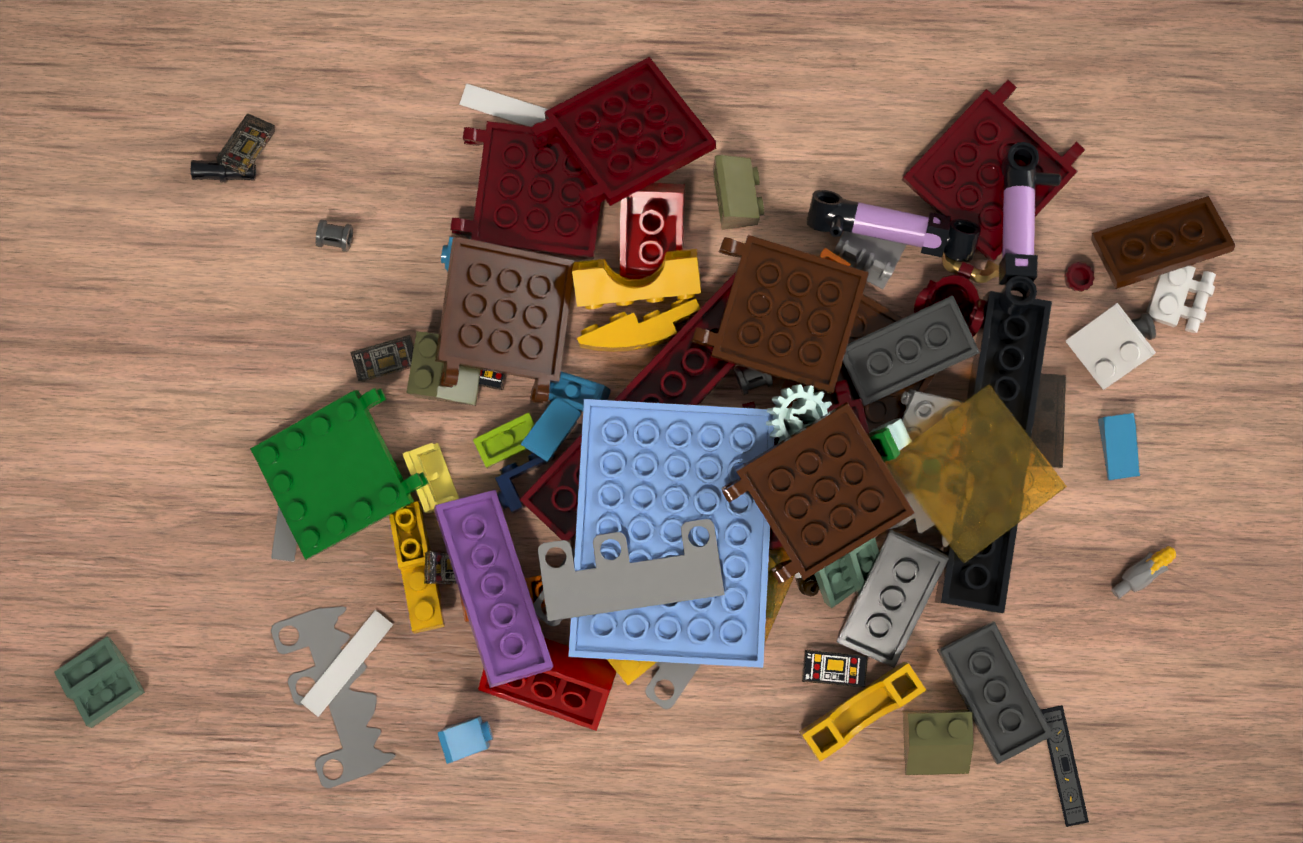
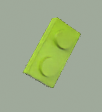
[473,412,535,468]

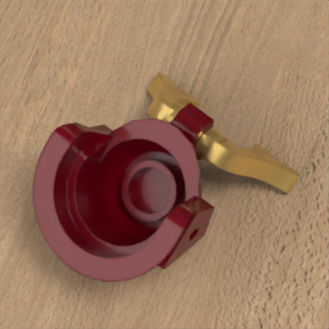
[914,253,999,337]

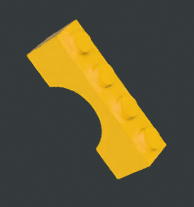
[572,249,701,309]
[799,662,926,762]

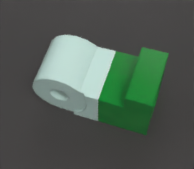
[867,418,912,462]

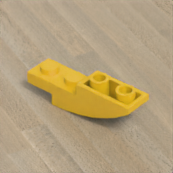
[577,298,701,352]
[389,501,445,634]

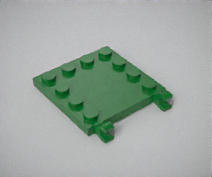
[250,388,429,560]

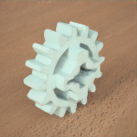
[766,385,832,444]

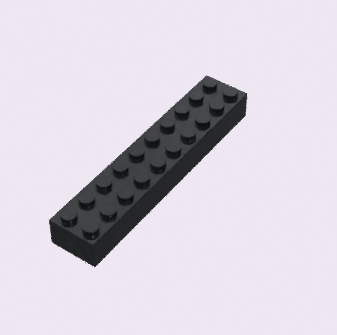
[935,291,1052,613]

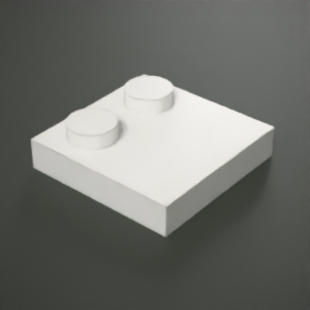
[1066,303,1156,390]

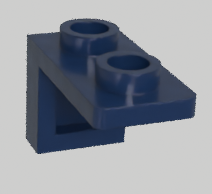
[495,453,556,513]

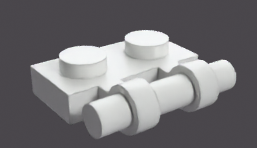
[1146,266,1216,333]

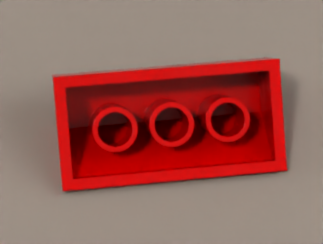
[478,638,617,731]

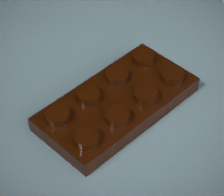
[1091,196,1235,289]

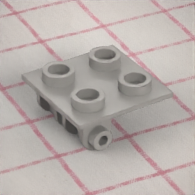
[833,231,907,289]
[901,390,971,456]

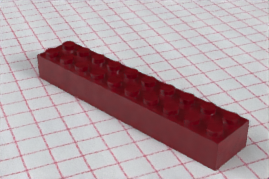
[519,272,736,542]

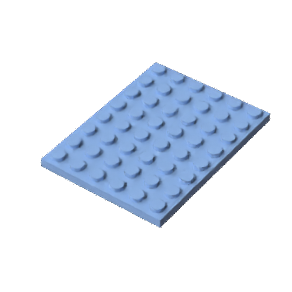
[568,399,774,668]

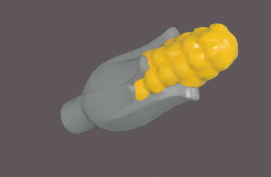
[1111,546,1176,599]

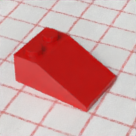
[620,183,685,279]

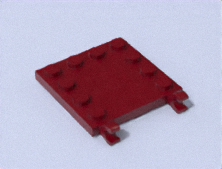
[531,57,716,214]
[902,80,1085,262]
[450,121,601,259]

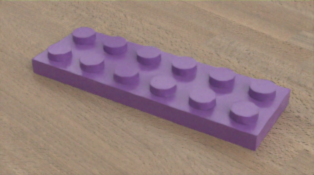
[434,490,553,688]

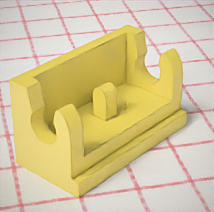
[402,443,459,514]

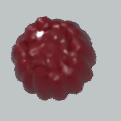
[1064,262,1095,292]

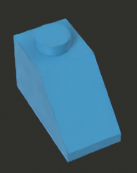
[437,716,493,764]

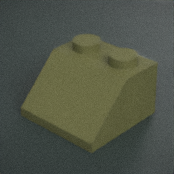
[713,155,764,230]
[406,331,481,406]
[903,709,974,775]

